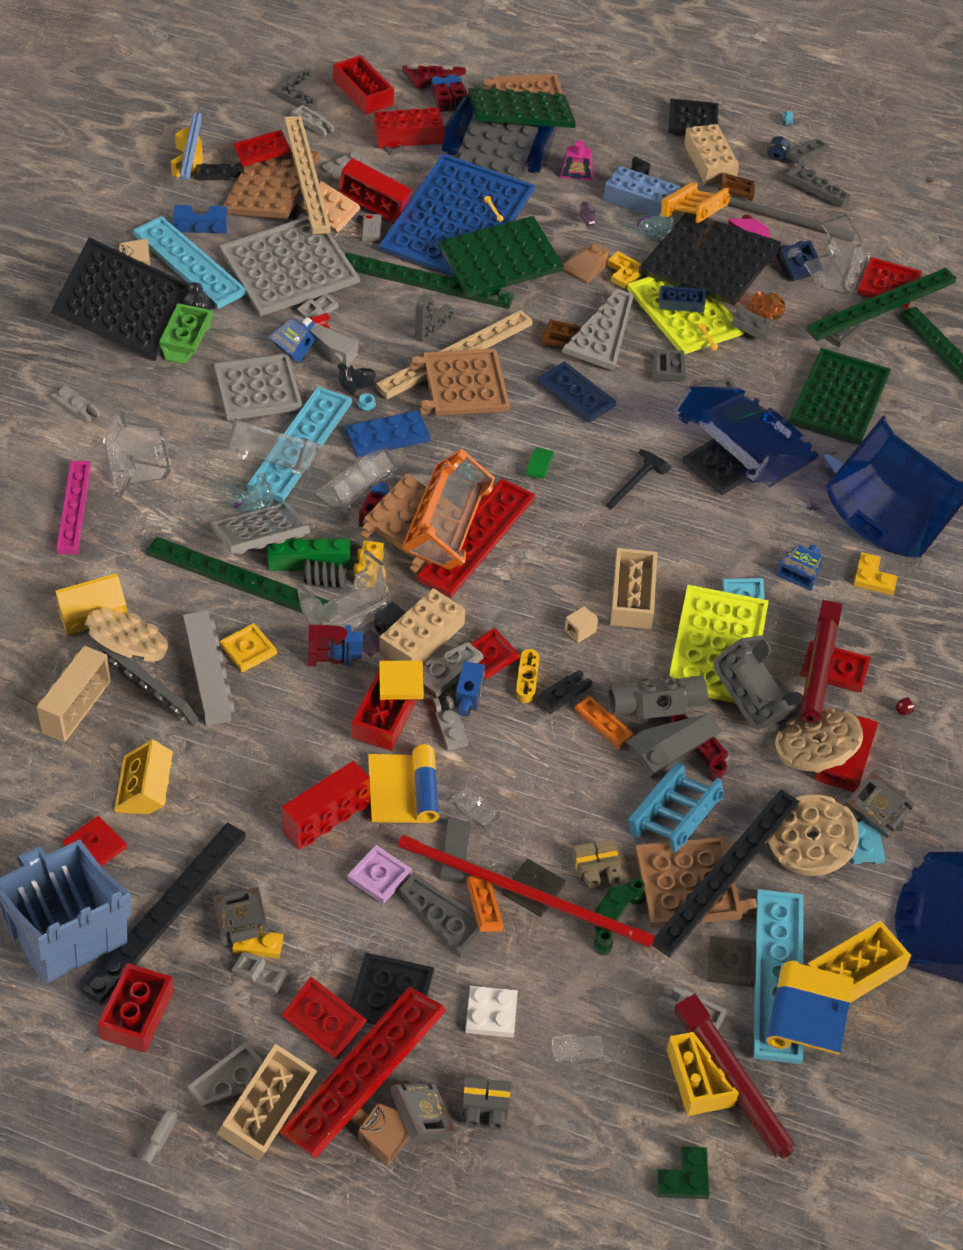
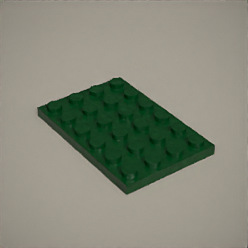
[468,86,576,128]
[438,216,564,298]
[788,348,891,445]

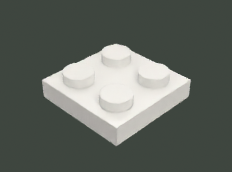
[466,986,518,1038]

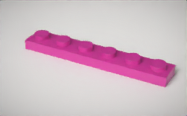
[57,461,91,554]

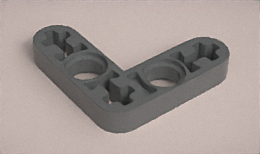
[277,69,317,111]
[415,295,455,341]

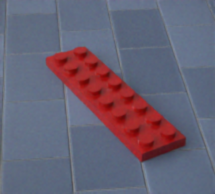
[417,478,535,598]
[279,987,446,1159]

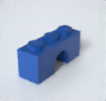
[173,205,228,234]

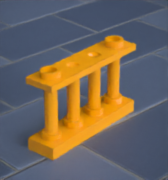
[661,182,730,223]

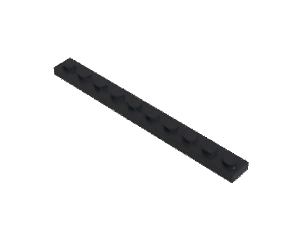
[652,789,800,958]
[81,822,246,1005]

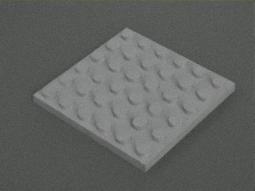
[220,217,360,316]

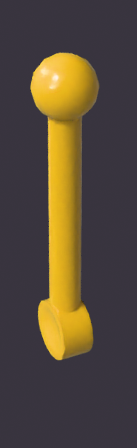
[484,196,503,222]
[698,323,718,351]

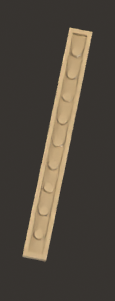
[284,116,330,234]
[376,310,532,399]

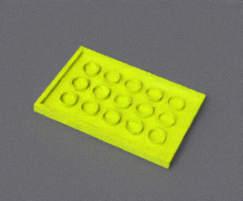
[627,277,744,355]
[669,585,769,703]

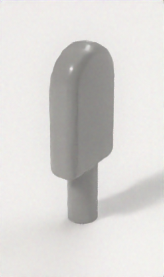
[140,1109,178,1165]

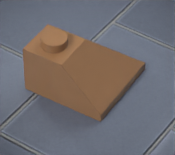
[563,243,609,284]

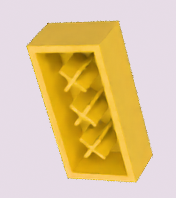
[807,921,911,1003]

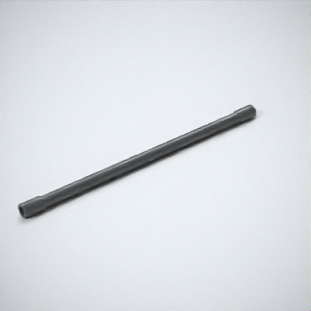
[659,176,855,241]

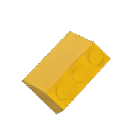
[55,573,127,636]
[114,739,173,814]

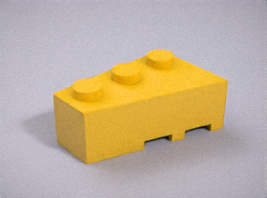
[666,1032,739,1116]

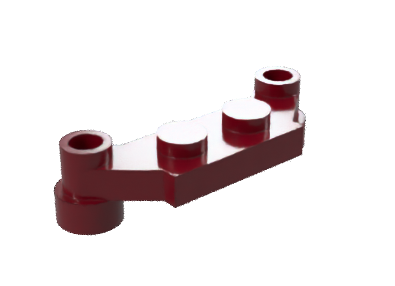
[670,714,728,782]

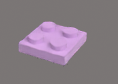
[347,845,412,904]

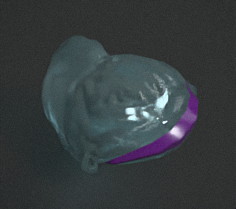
[637,213,675,242]
[234,472,274,512]

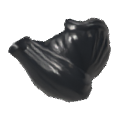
[182,281,212,310]
[337,363,377,395]

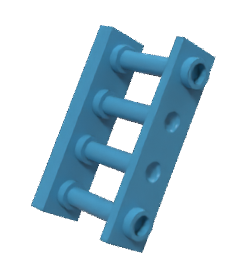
[628,762,724,853]

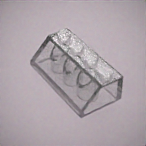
[312,448,399,511]

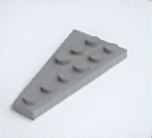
[562,289,634,370]

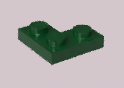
[657,1146,709,1199]

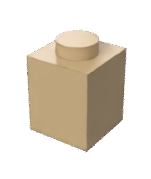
[564,606,598,643]

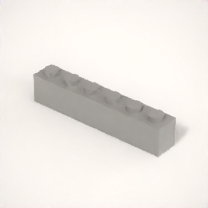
[183,611,235,726]

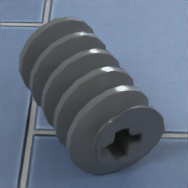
[304,559,347,589]

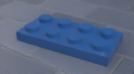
[346,410,430,457]

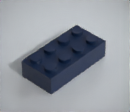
[659,286,705,313]

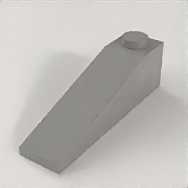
[293,315,358,366]

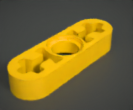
[516,649,540,703]

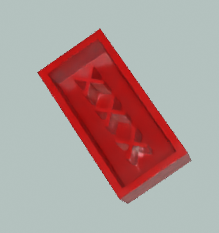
[333,55,394,115]
[374,107,444,148]
[338,158,412,224]
[352,659,424,751]
[281,760,370,850]

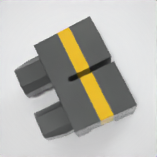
[462,1077,512,1130]

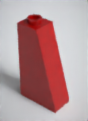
[814,716,879,793]

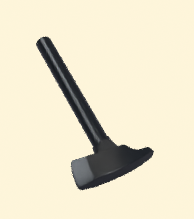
[606,449,672,509]

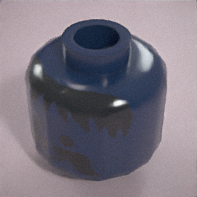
[767,136,790,161]

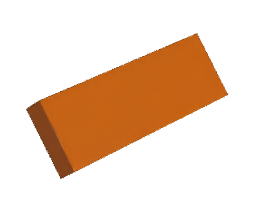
[574,696,635,750]
[466,877,504,932]

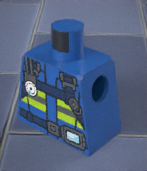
[456,661,485,716]

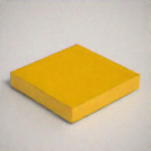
[219,623,277,673]
[379,661,424,700]

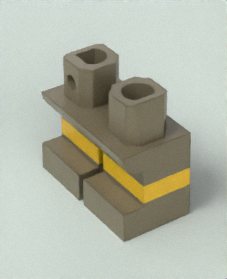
[572,838,622,888]

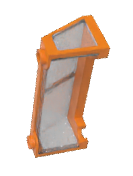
[402,448,495,570]

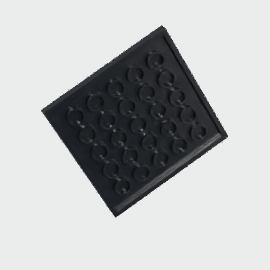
[639,213,781,306]
[51,237,188,361]

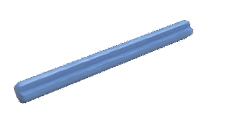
[180,112,202,181]

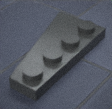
[784,163,851,207]
[399,873,482,959]

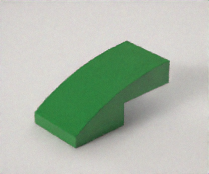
[526,447,554,479]

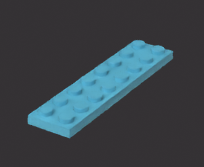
[133,216,247,309]
[247,387,352,503]
[753,889,803,1064]

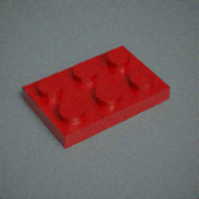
[233,130,291,167]
[800,640,871,693]
[281,976,367,1060]

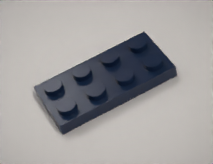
[537,361,616,423]

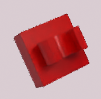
[311,313,330,329]

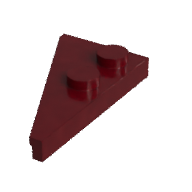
[402,65,466,88]

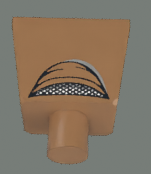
[352,1104,410,1167]

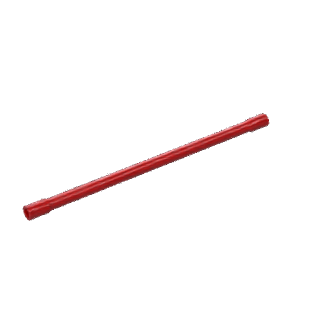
[398,835,655,948]

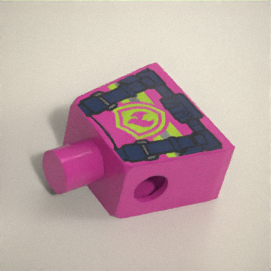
[560,141,593,181]

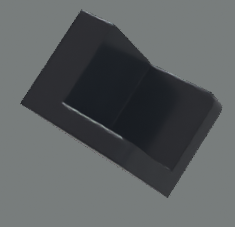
[631,156,651,176]

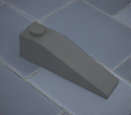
[626,713,722,778]

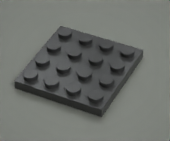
[456,114,538,180]

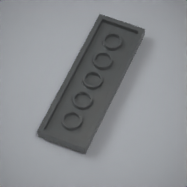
[90,637,199,726]

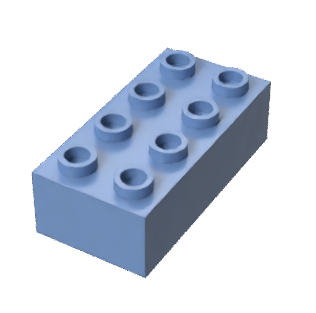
[604,166,681,222]

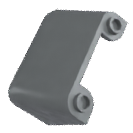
[714,635,803,729]

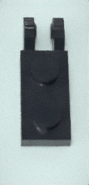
[536,670,593,714]

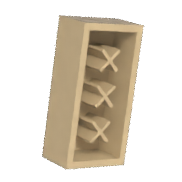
[684,124,739,185]
[610,548,658,630]
[379,588,465,663]
[37,646,111,743]
[217,1044,317,1162]

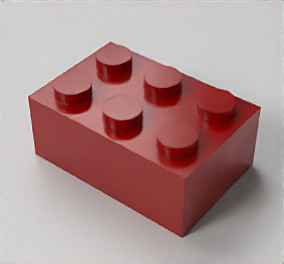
[97,963,174,1053]

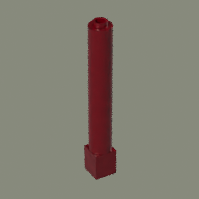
[799,599,843,723]
[674,993,795,1159]

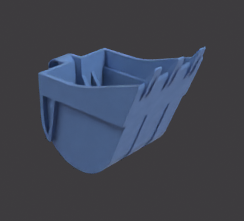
[0,839,131,984]

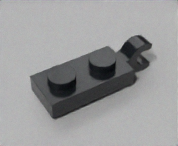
[196,163,243,180]

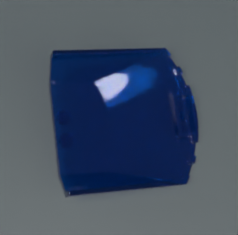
[825,415,963,558]

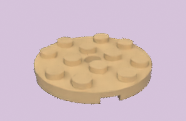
[85,607,168,661]
[775,708,863,773]
[768,795,859,876]

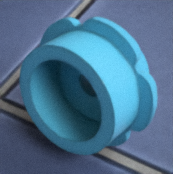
[782,110,793,126]
[357,393,376,411]

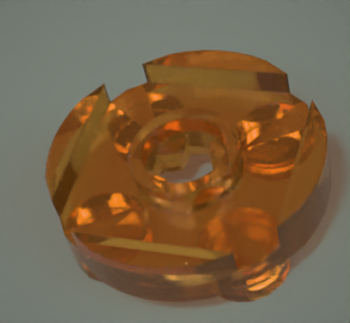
[749,292,785,323]

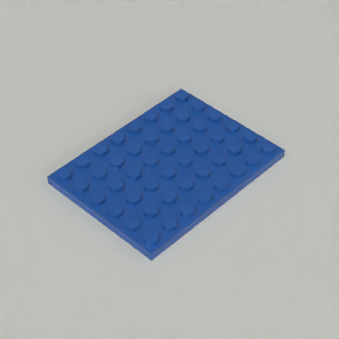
[379,154,535,278]

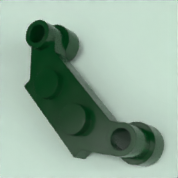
[590,878,645,955]

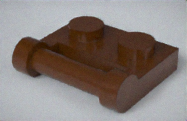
[719,172,755,201]
[541,319,582,349]

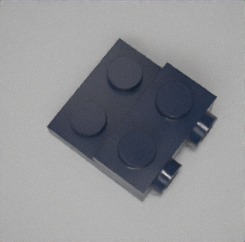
[776,240,824,281]

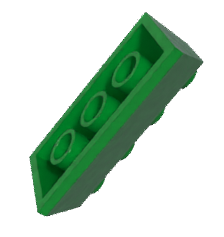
[268,537,350,571]

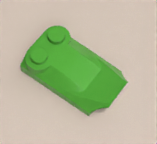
[159,303,213,364]

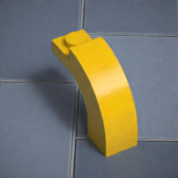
[171,127,203,178]

